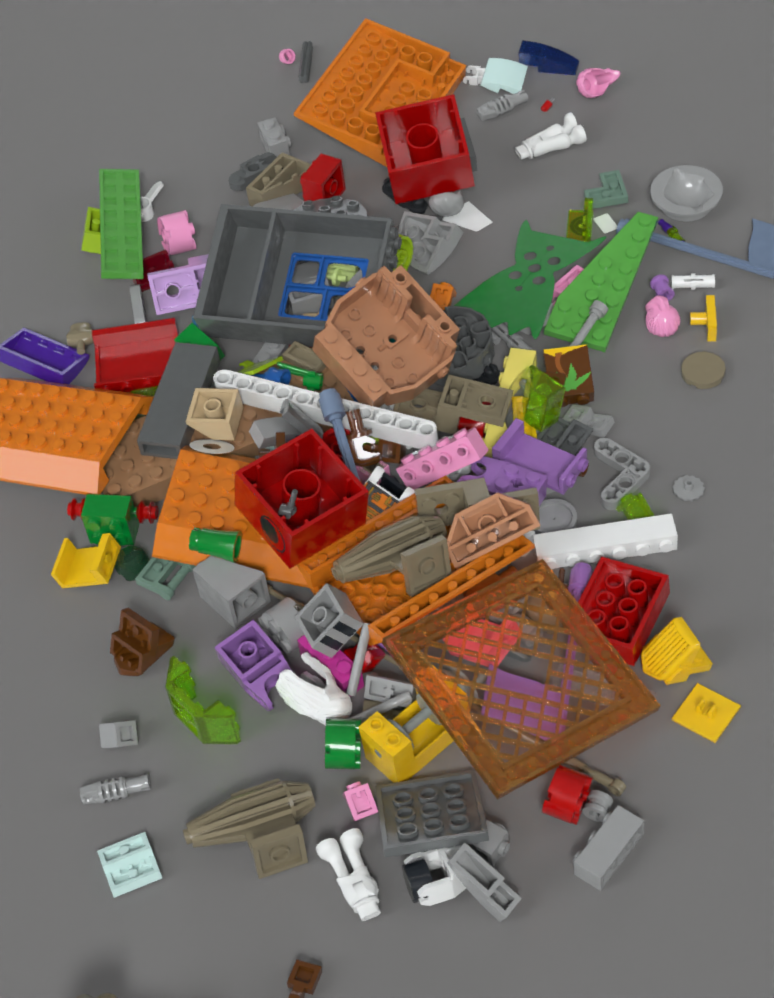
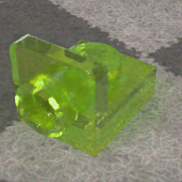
[616,492,655,520]

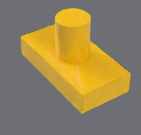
[690,295,717,342]

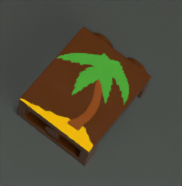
[543,345,594,408]

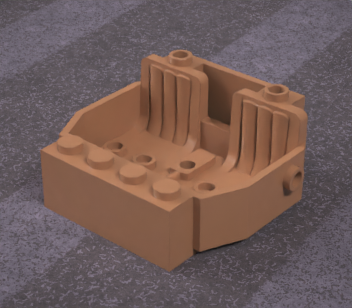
[313,265,460,408]

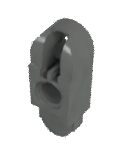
[228,152,277,191]

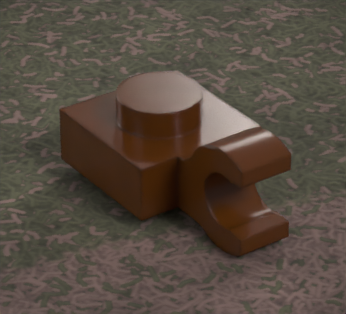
[287,959,322,998]

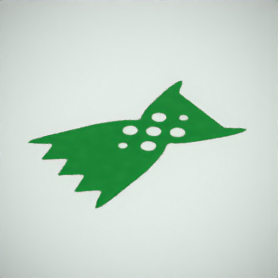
[454,220,606,339]

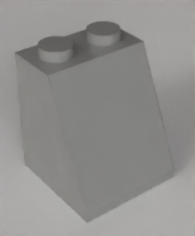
[192,556,271,629]

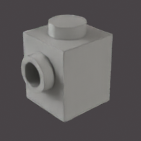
[470,820,510,867]

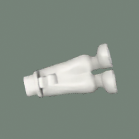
[515,112,587,160]

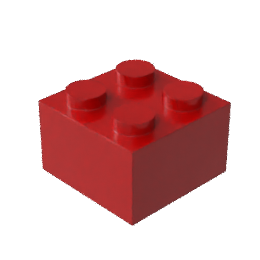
[300,153,346,201]

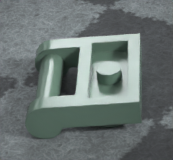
[135,557,196,600]

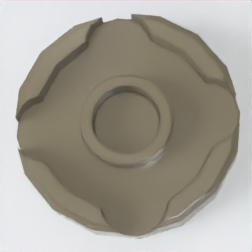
[681,352,726,389]

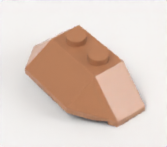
[447,492,541,569]

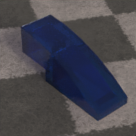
[519,40,579,75]

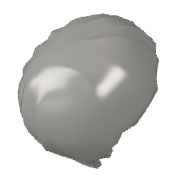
[429,190,464,217]

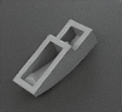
[249,417,302,449]
[448,842,522,922]

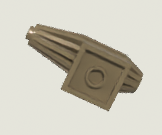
[331,516,452,597]
[183,778,315,879]

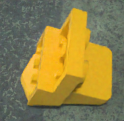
[641,617,713,685]

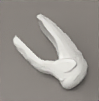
[275,652,352,726]

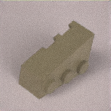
[246,152,311,207]

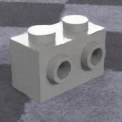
[257,117,291,157]

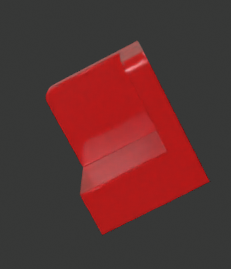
[343,643,386,674]

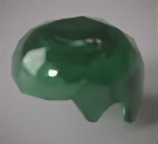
[114,546,150,581]

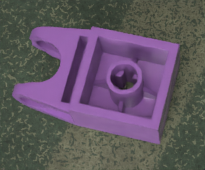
[457,456,548,506]
[214,620,293,711]

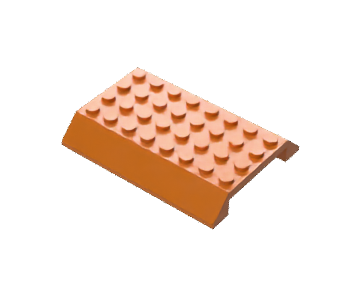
[0,378,154,495]
[152,445,362,588]
[297,476,535,646]

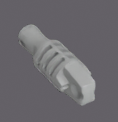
[477,90,528,121]
[80,774,151,804]

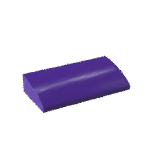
[0,327,89,385]

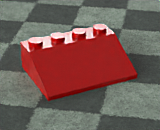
[564,556,670,666]

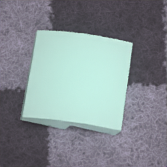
[480,58,528,94]
[97,832,162,898]

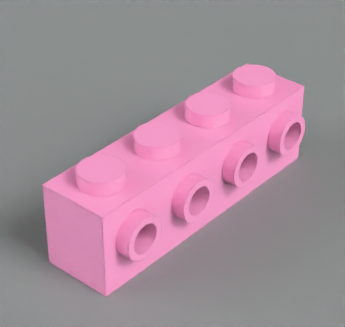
[396,427,489,490]

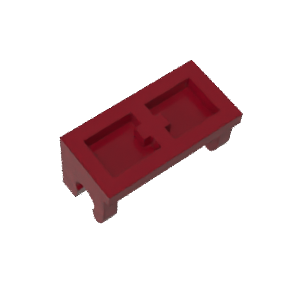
[132,249,174,292]

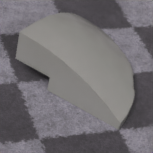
[398,211,464,275]

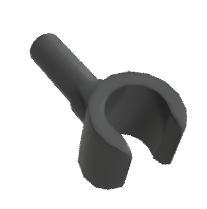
[278,489,298,519]

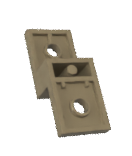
[393,374,514,434]
[415,478,540,531]

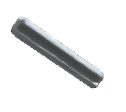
[298,41,313,83]

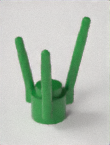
[277,362,323,392]

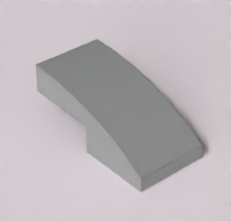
[562,404,615,437]

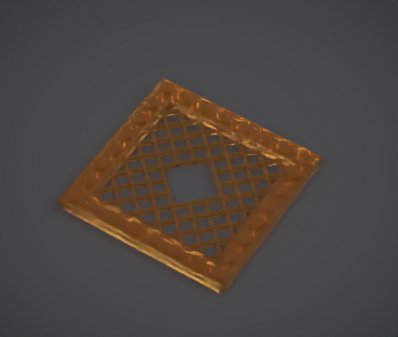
[382,559,661,800]

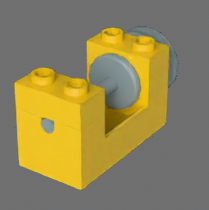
[359,663,487,783]

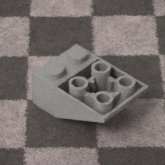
[288,261,334,315]

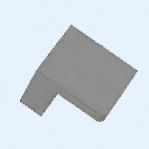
[99,720,138,748]

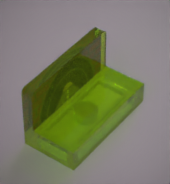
[566,198,593,242]

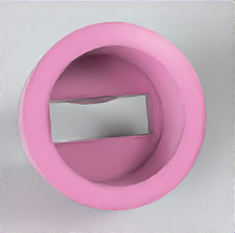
[279,49,295,64]

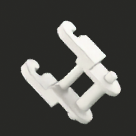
[463,65,485,86]

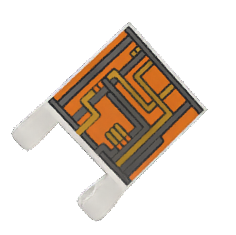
[364,466,415,521]

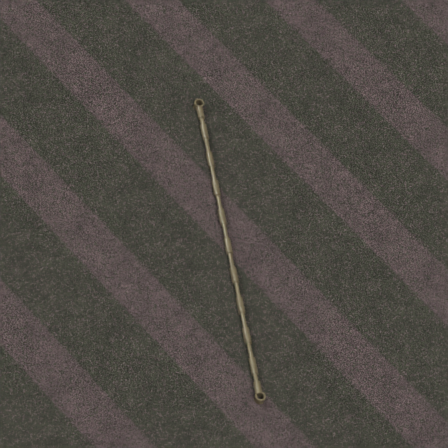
[267,584,626,796]

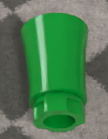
[189,527,242,563]

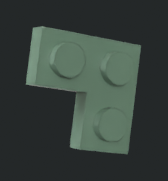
[584,170,628,210]

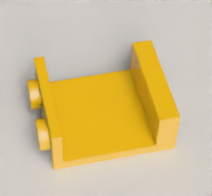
[51,533,121,588]

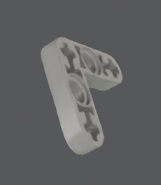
[594,438,650,510]

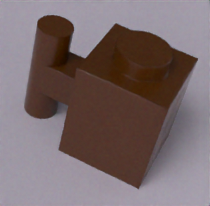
[363,439,406,464]

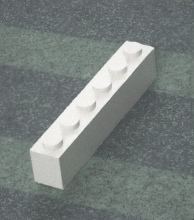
[533,513,678,571]

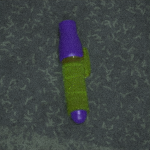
[658,219,685,242]

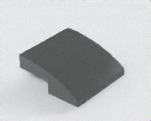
[280,399,323,439]
[537,414,593,456]

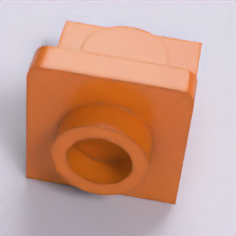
[430,282,457,310]

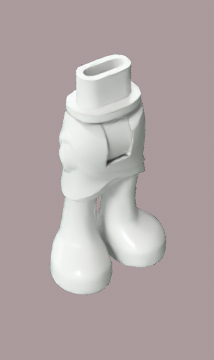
[316,828,381,921]

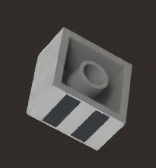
[295,583,364,658]

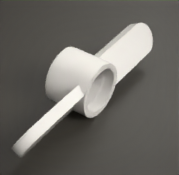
[140,181,164,222]

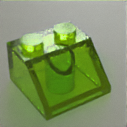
[522,365,566,432]

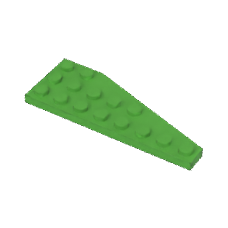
[544,212,658,352]

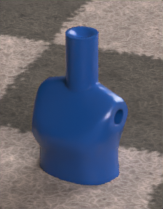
[250,367,291,385]

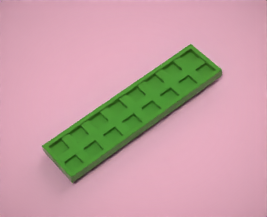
[99,169,143,279]

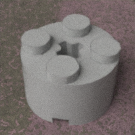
[258,597,304,654]

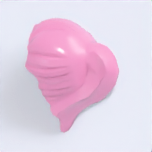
[576,68,621,98]
[645,295,681,337]

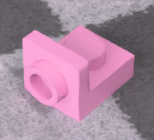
[342,781,378,822]

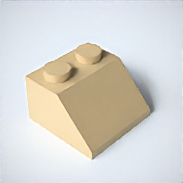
[186,388,243,440]

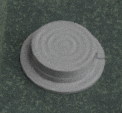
[650,165,723,222]

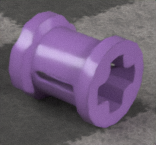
[650,275,675,301]

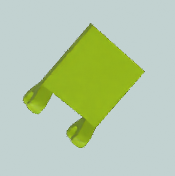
[237,356,284,375]

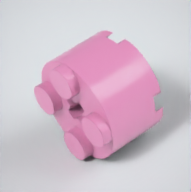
[157,210,196,256]

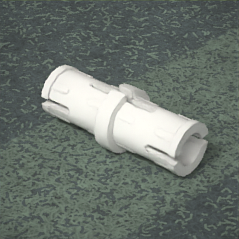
[672,273,715,290]

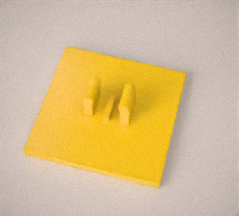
[672,683,741,743]

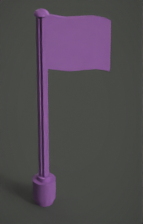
[481,562,593,751]

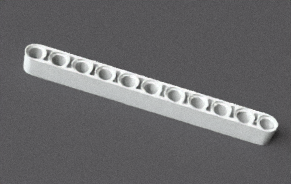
[213,369,438,449]

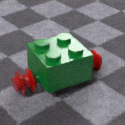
[67,494,159,546]

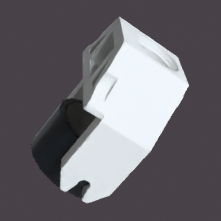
[402,845,466,906]

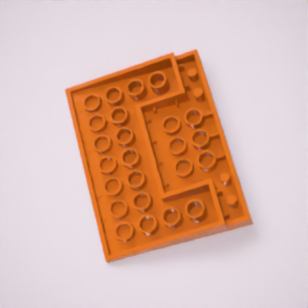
[294,18,467,167]

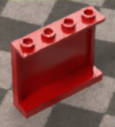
[92,318,179,394]

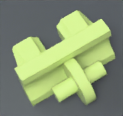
[326,263,359,287]

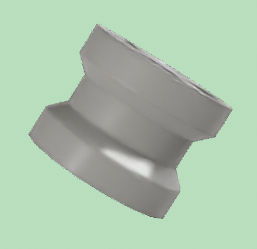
[582,790,613,822]

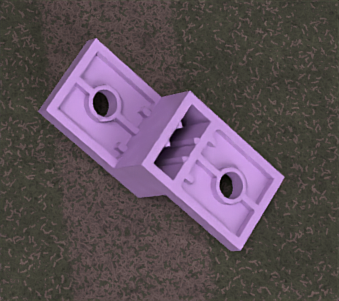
[147,254,208,315]

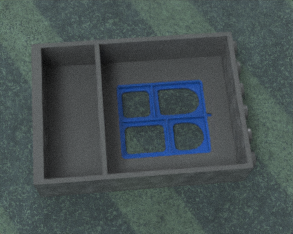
[193,204,402,352]

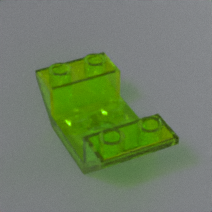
[165,656,241,744]

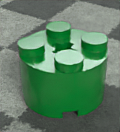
[325,719,361,769]

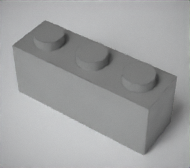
[573,805,644,891]

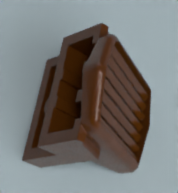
[110,607,175,676]

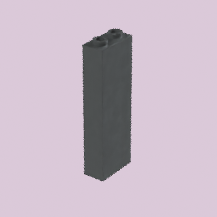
[137,342,220,459]

